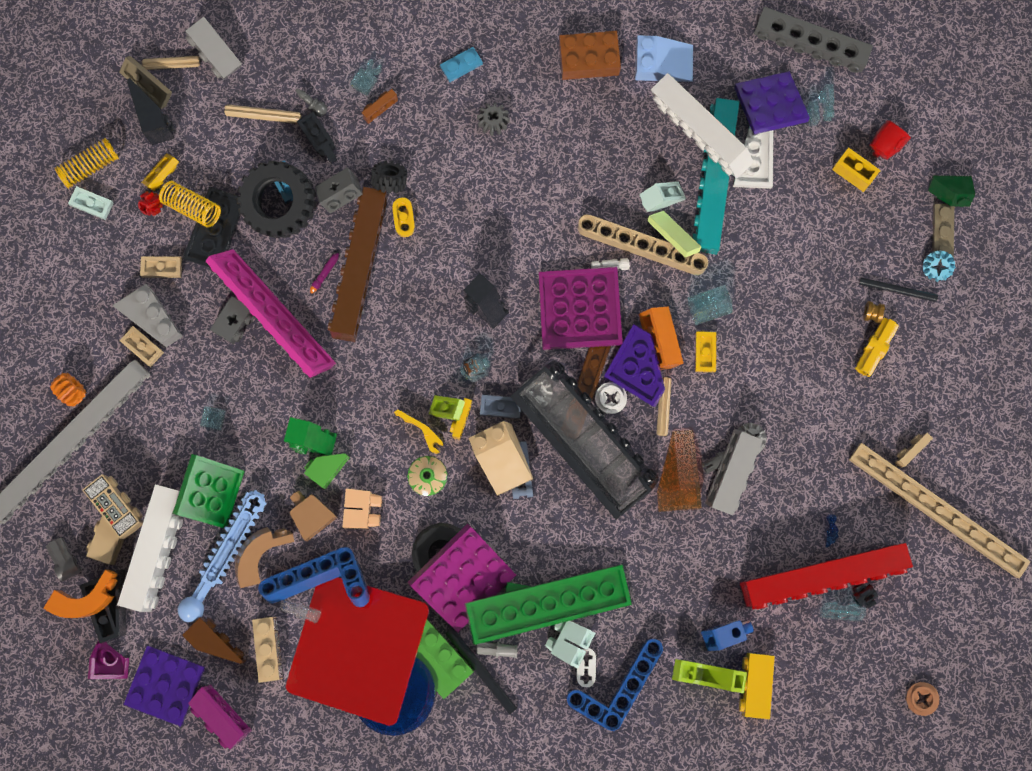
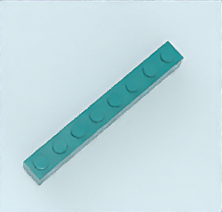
[692,98,739,255]

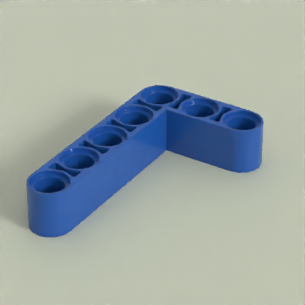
[258,547,370,607]
[566,639,663,731]

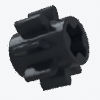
[852,584,878,609]

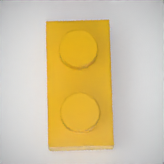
[141,153,179,191]
[695,332,716,372]
[450,398,472,440]

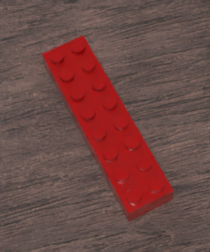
[740,543,913,610]

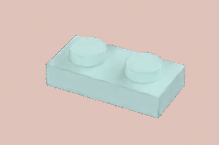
[68,186,114,220]

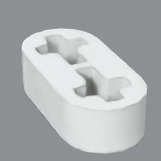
[577,648,596,688]

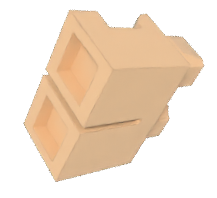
[343,489,382,529]

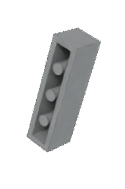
[705,429,763,515]

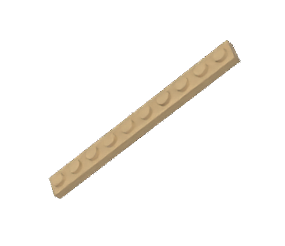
[849,443,1031,578]

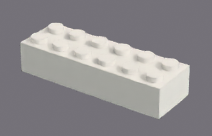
[651,73,754,179]
[117,484,183,612]

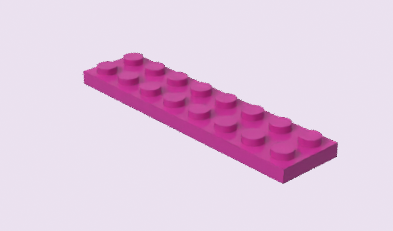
[206,249,336,378]

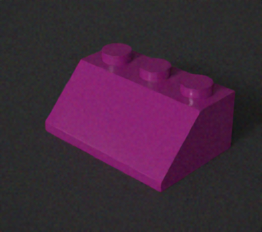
[188,685,252,750]

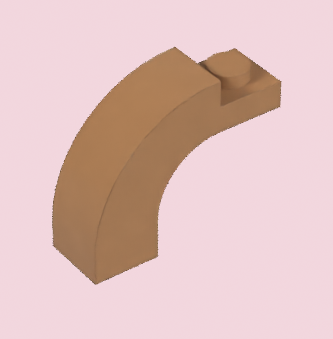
[235,527,294,588]

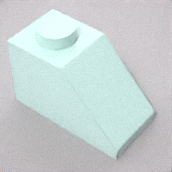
[639,182,686,212]

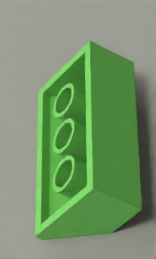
[414,618,474,699]

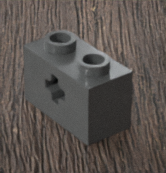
[315,167,363,214]
[210,296,255,345]

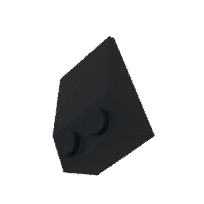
[126,78,176,145]

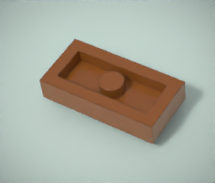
[362,89,398,124]

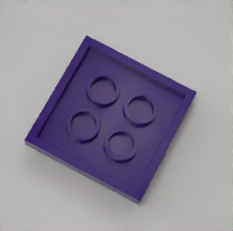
[734,71,810,135]
[123,645,205,727]

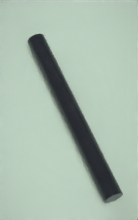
[858,277,938,302]

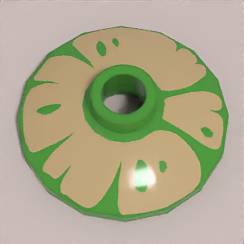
[407,456,447,496]

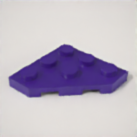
[604,324,665,407]

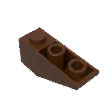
[182,617,246,664]

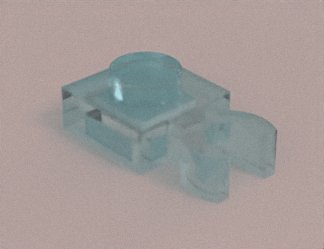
[350,59,382,96]
[819,84,834,121]

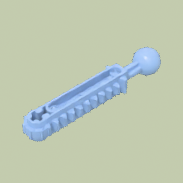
[177,490,266,623]

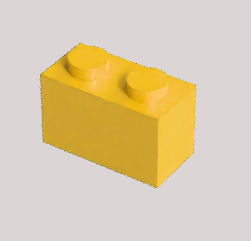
[832,147,881,192]

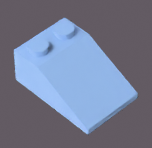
[635,35,693,82]

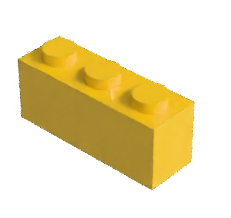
[739,653,775,719]

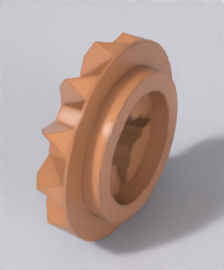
[905,682,939,716]

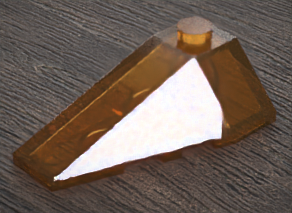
[657,430,701,512]

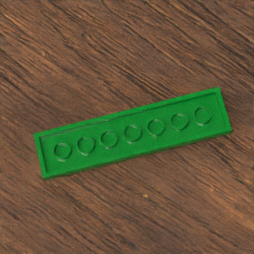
[465,565,632,645]

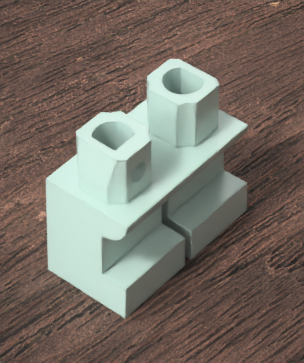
[545,621,595,668]

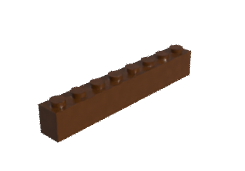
[328,187,388,342]

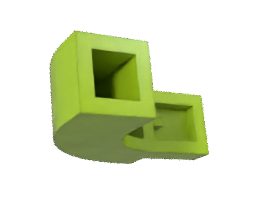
[672,659,747,693]

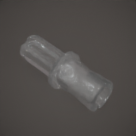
[279,600,321,623]

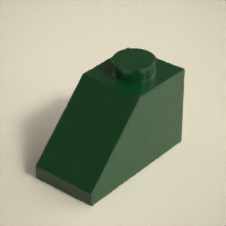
[928,175,975,207]

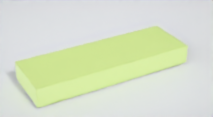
[648,211,701,257]

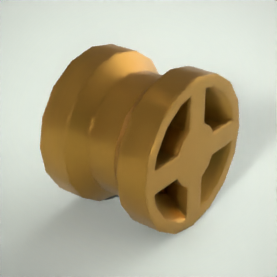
[863,301,885,323]

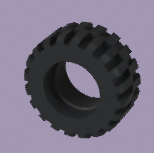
[237,160,317,238]

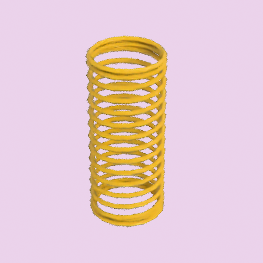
[55,138,119,188]
[159,181,221,227]

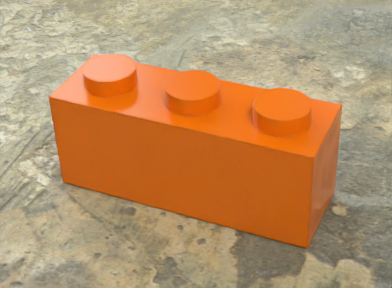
[639,306,684,370]

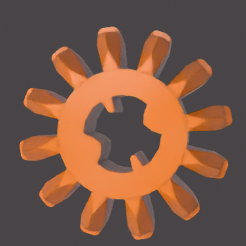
[50,373,86,406]

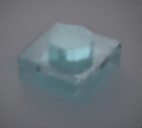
[806,101,820,126]
[200,406,226,430]

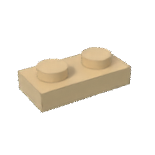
[140,257,182,278]
[120,326,164,367]
[895,433,933,468]

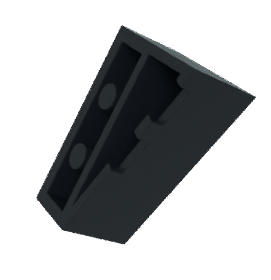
[463,273,509,329]
[79,570,126,644]

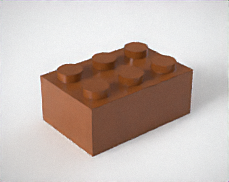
[559,31,621,80]

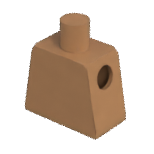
[289,491,338,542]

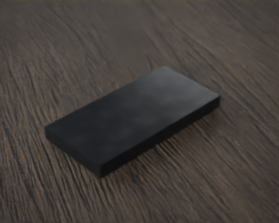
[183,187,241,268]

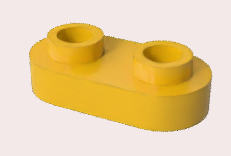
[392,198,415,237]

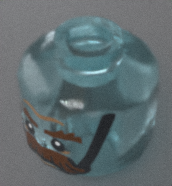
[460,353,491,382]

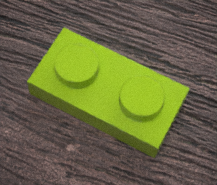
[429,395,465,421]

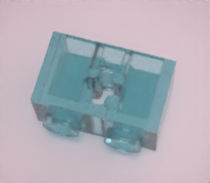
[687,285,733,325]

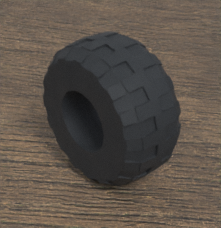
[412,523,461,572]

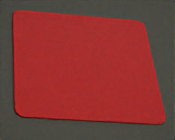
[286,577,429,726]

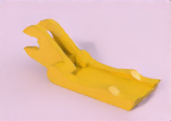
[394,410,444,454]

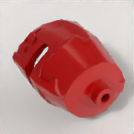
[870,120,911,160]

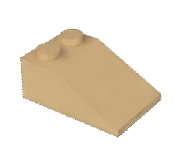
[469,421,533,495]

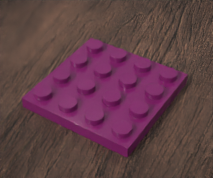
[539,267,622,350]
[407,523,516,632]

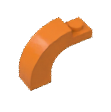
[43,570,118,618]

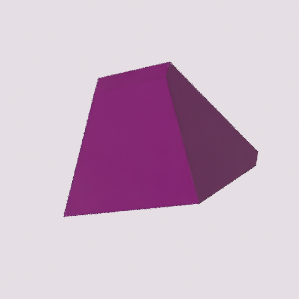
[88,640,129,679]

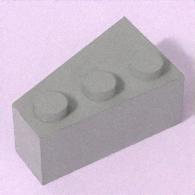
[185,17,242,80]
[112,284,183,347]

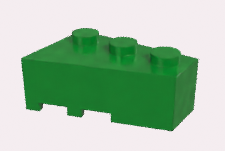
[284,417,337,456]

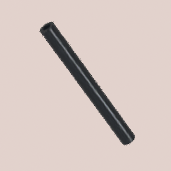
[445,627,517,715]

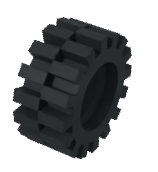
[371,161,407,194]

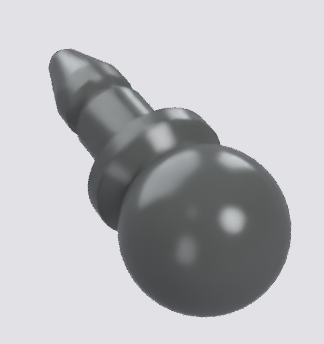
[295,89,327,117]

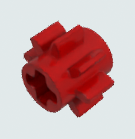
[138,191,163,216]

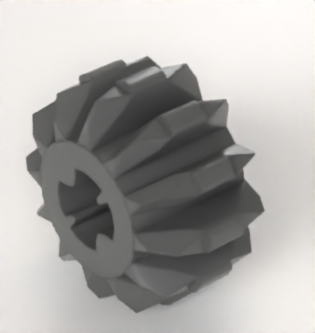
[477,102,510,136]

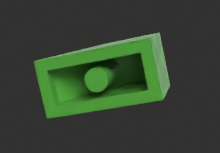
[304,453,350,489]

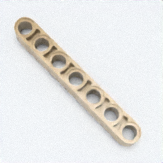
[578,215,708,275]

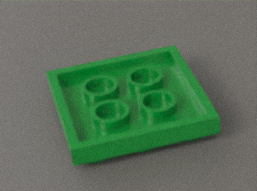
[172,454,245,528]

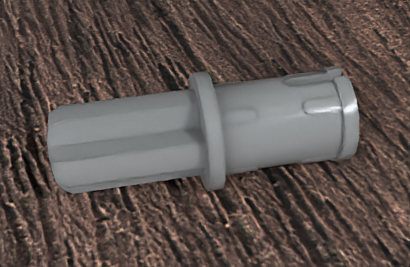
[476,641,518,658]

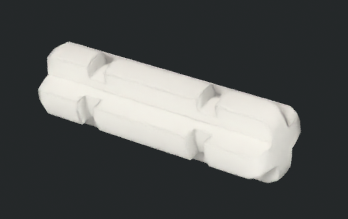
[591,258,630,271]

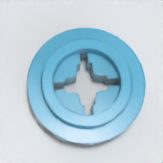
[923,251,956,282]

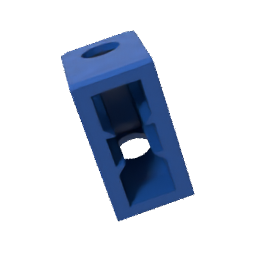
[701,620,753,651]

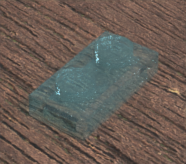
[820,602,866,621]

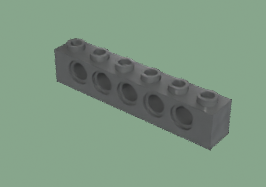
[754,7,873,73]

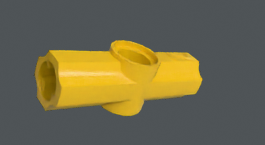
[854,318,899,377]

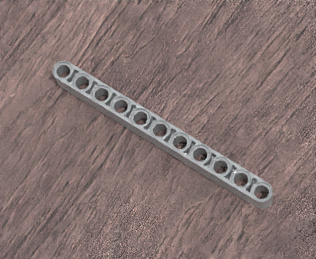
[0,360,150,525]

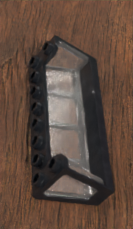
[510,360,658,520]

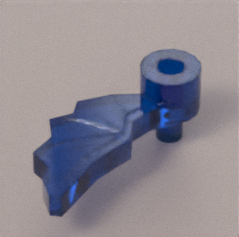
[825,514,839,548]

